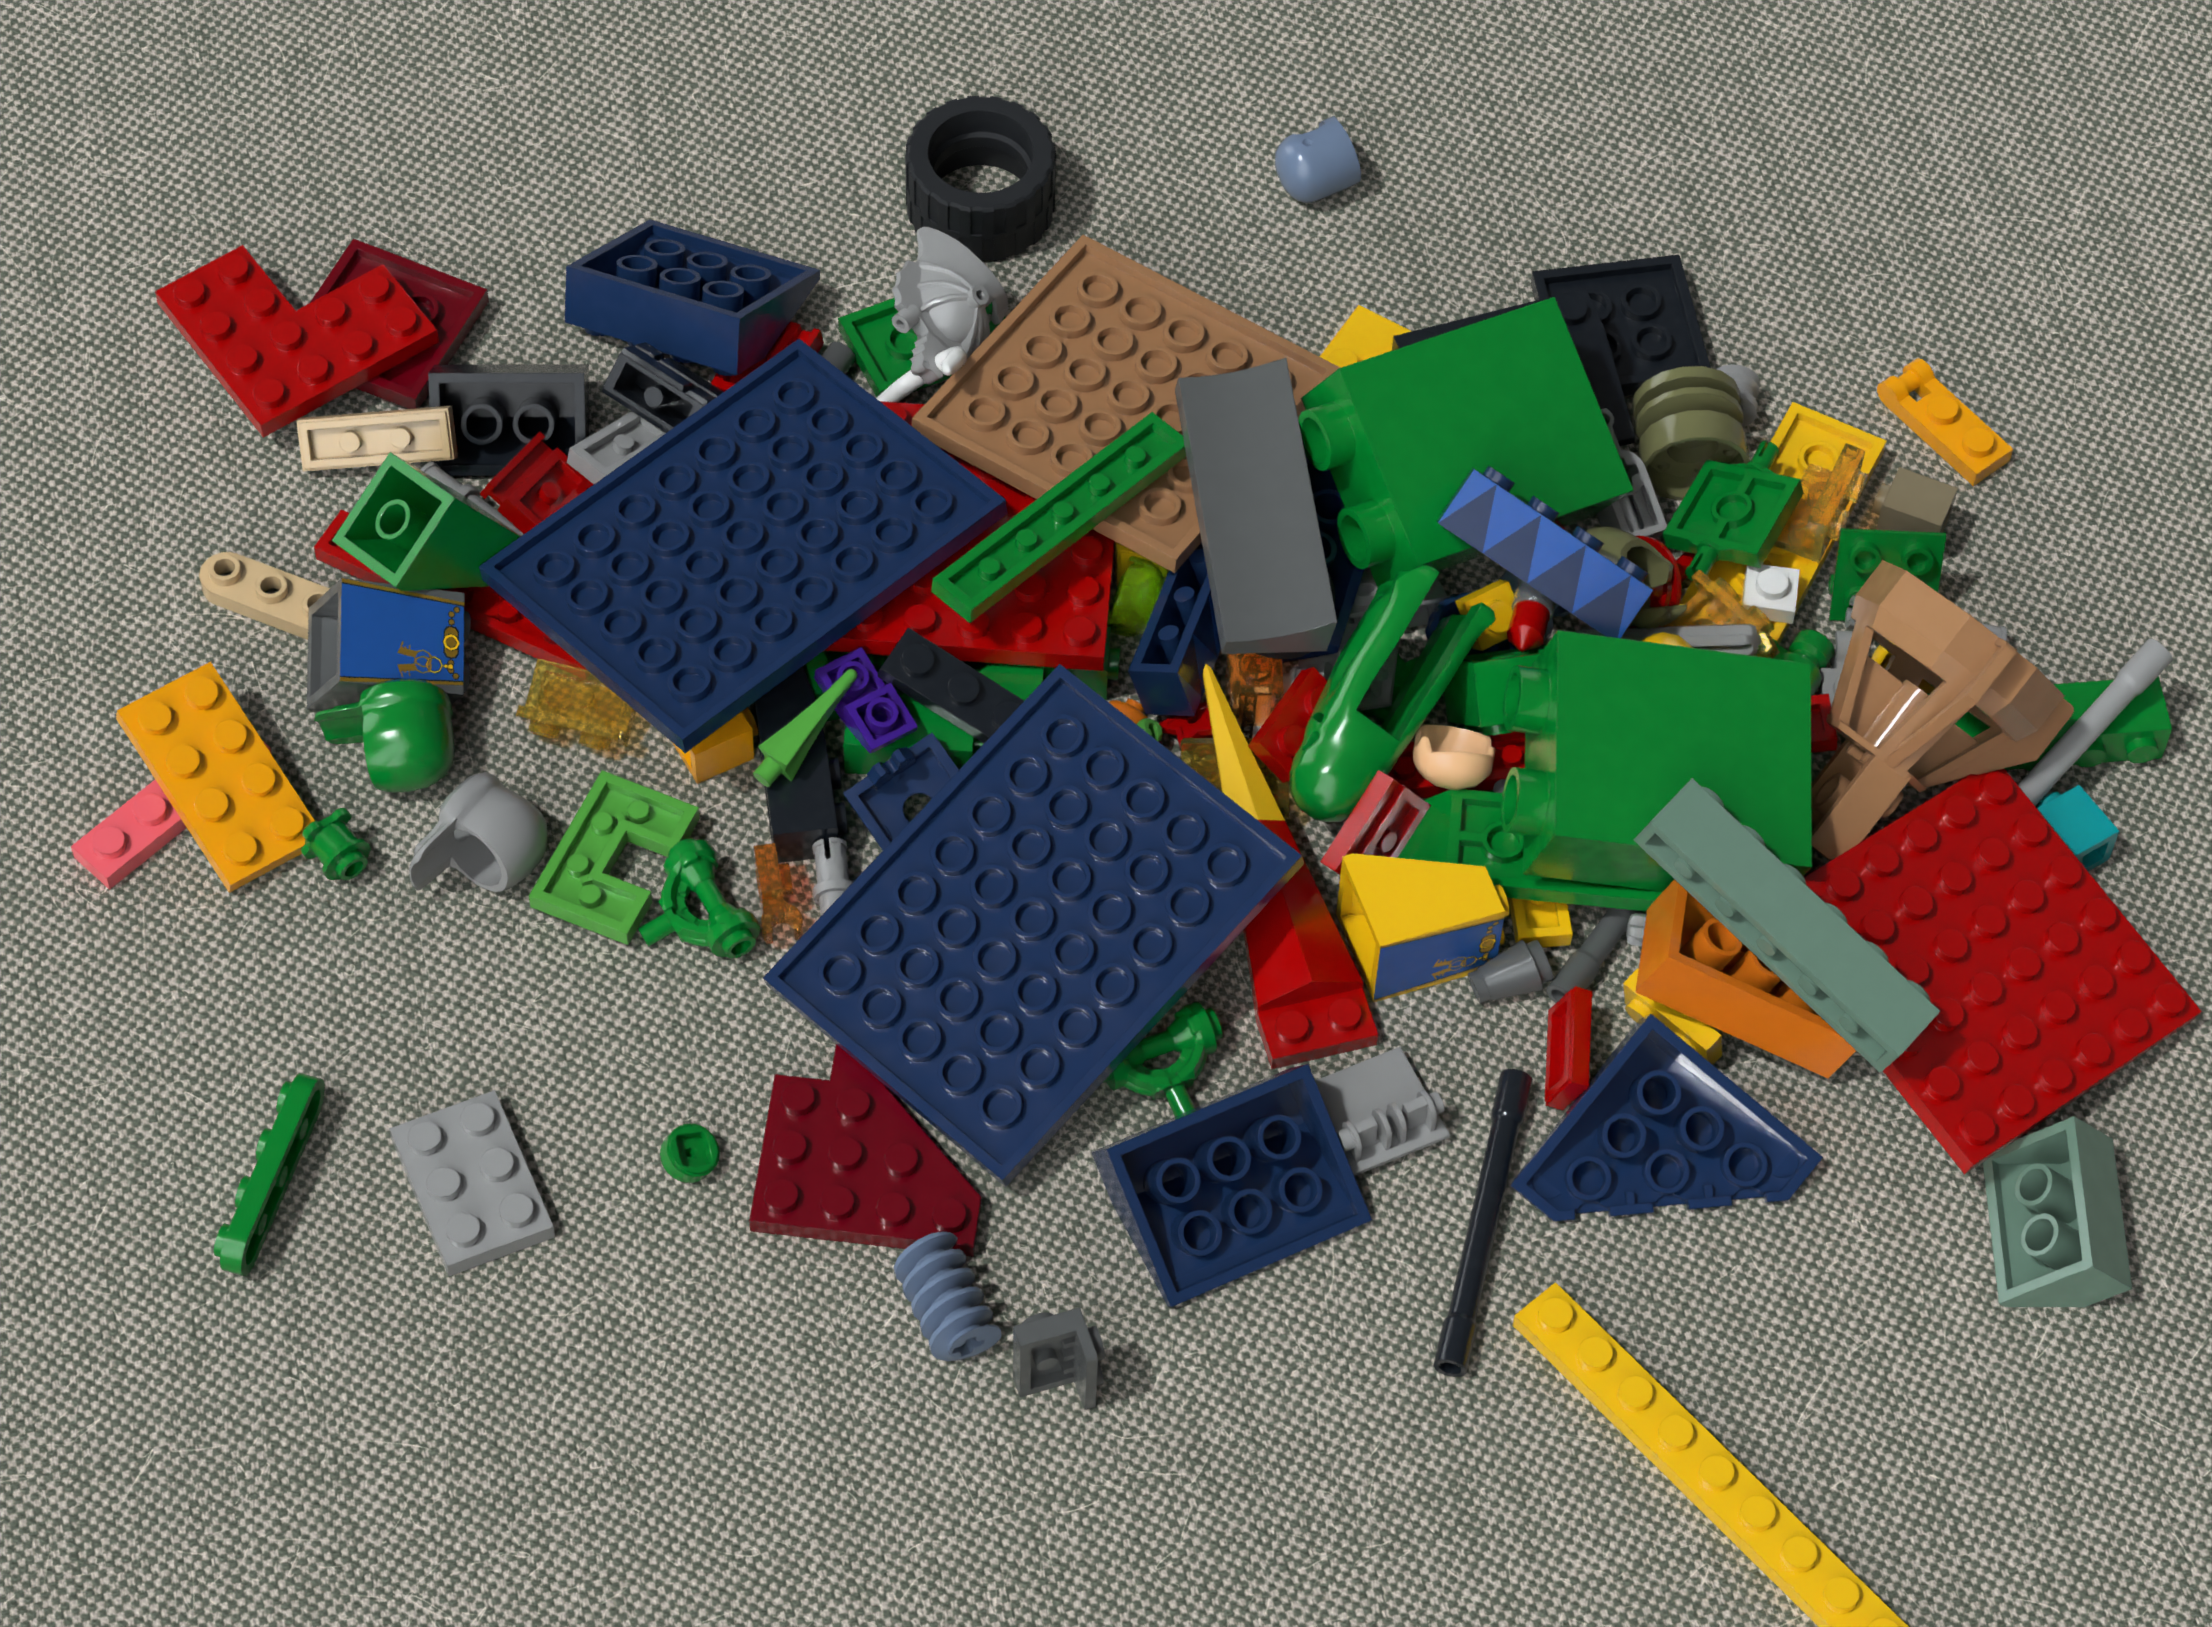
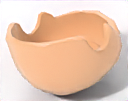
[1413,724,1495,790]

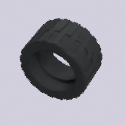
[905,95,1056,262]

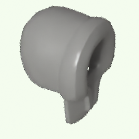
[409,772,548,892]

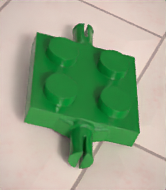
[1663,441,1804,583]

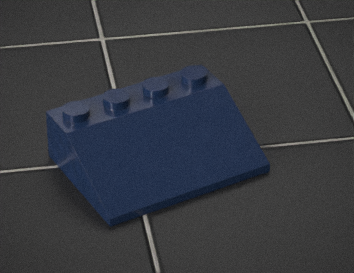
[565,219,820,376]
[1091,1064,1372,1307]

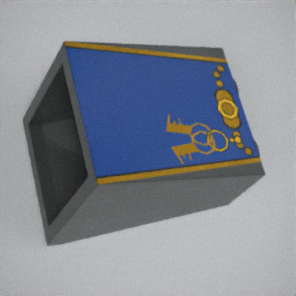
[307,578,471,711]

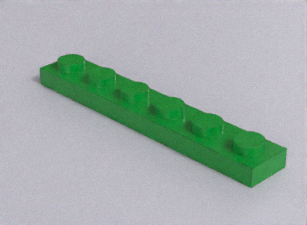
[931,412,1186,623]

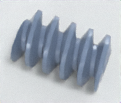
[894,1232,1002,1361]

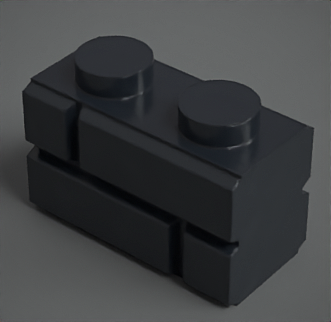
[602,342,724,433]

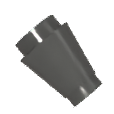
[1467,940,1553,1004]

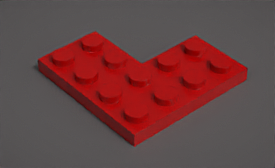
[155,245,439,438]

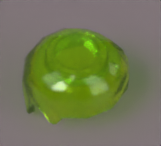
[1107,556,1165,637]

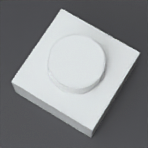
[1740,565,1800,624]

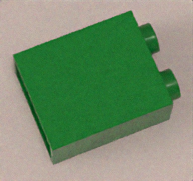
[1298,297,1634,588]
[1501,630,1812,892]

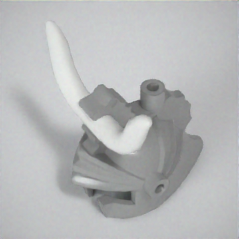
[876,227,1009,402]

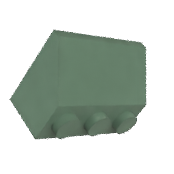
[1983,1116,2132,1307]

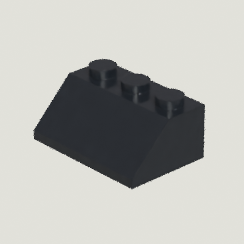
[428,364,590,476]

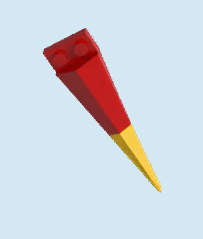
[1203,664,1379,1070]

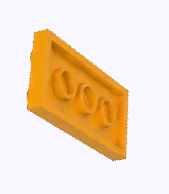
[116,661,315,893]

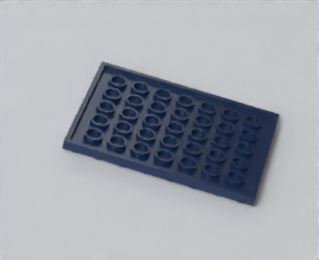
[479,339,1008,753]
[763,664,1304,1187]

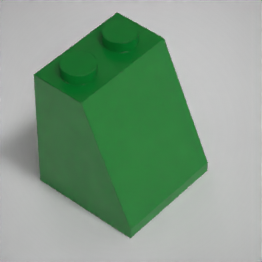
[332,452,521,591]

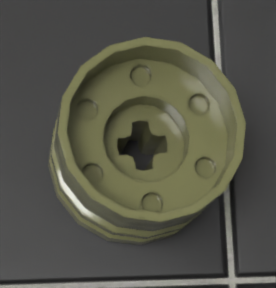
[1632,366,1750,501]

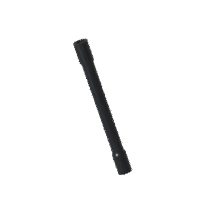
[1433,1069,1533,1377]

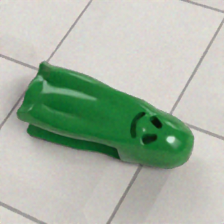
[1290,564,1496,822]

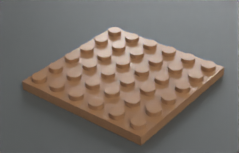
[912,235,1340,573]

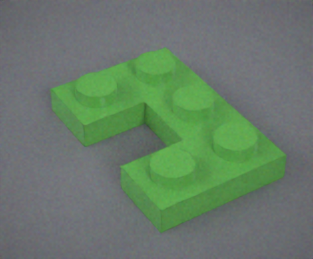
[529,770,700,945]

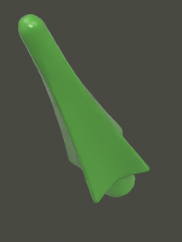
[753,669,858,787]

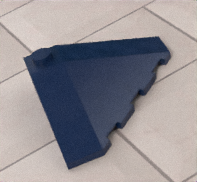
[1509,1014,1823,1222]

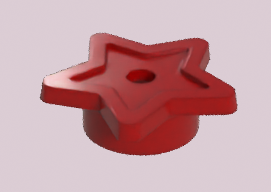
[1159,702,1213,749]

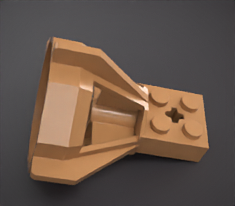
[1811,560,2074,861]

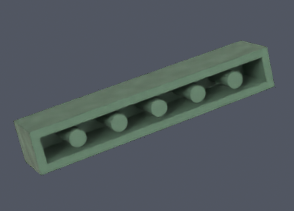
[1634,778,1940,1072]

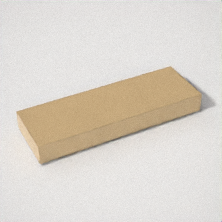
[296,406,458,472]

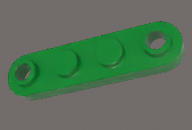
[214,1073,325,1276]

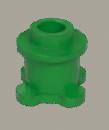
[301,808,371,881]

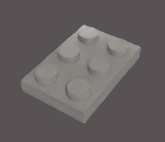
[389,1090,555,1277]

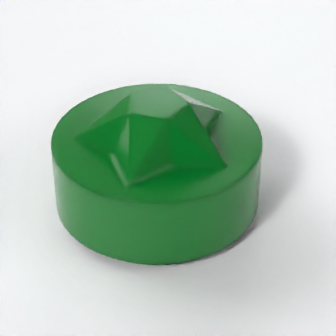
[660,1123,720,1183]

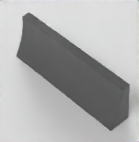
[1175,358,1337,654]

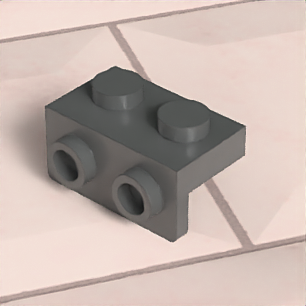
[1013,1308,1105,1410]

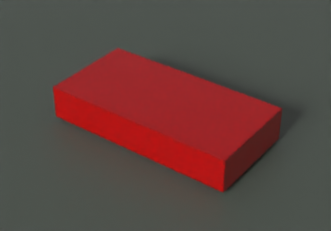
[1544,986,1592,1111]

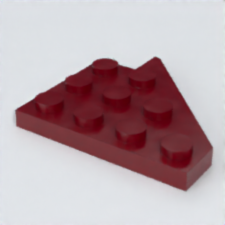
[749,1044,981,1257]

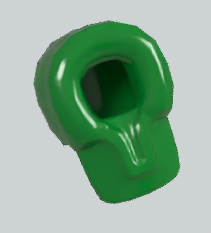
[314,678,455,793]

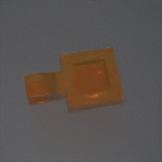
[753,843,803,944]

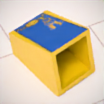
[1336,853,1509,1002]

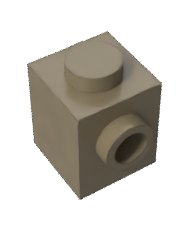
[1871,467,1958,533]

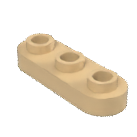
[199,552,330,640]

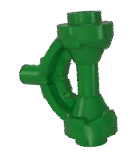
[638,838,761,958]
[1103,1001,1223,1117]

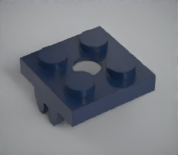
[843,732,959,851]

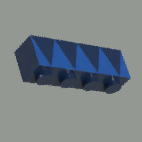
[1436,465,1653,638]
[1128,542,1221,716]

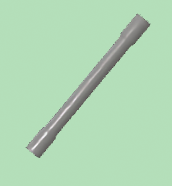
[2018,638,2173,806]

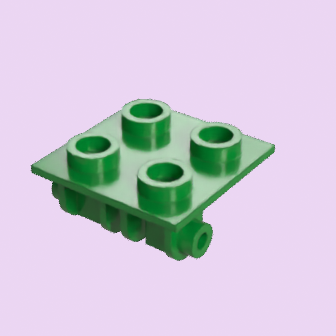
[1828,528,1946,621]

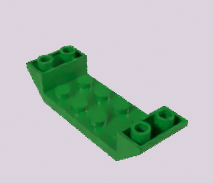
[1398,789,1662,911]

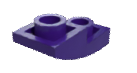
[813,647,918,754]

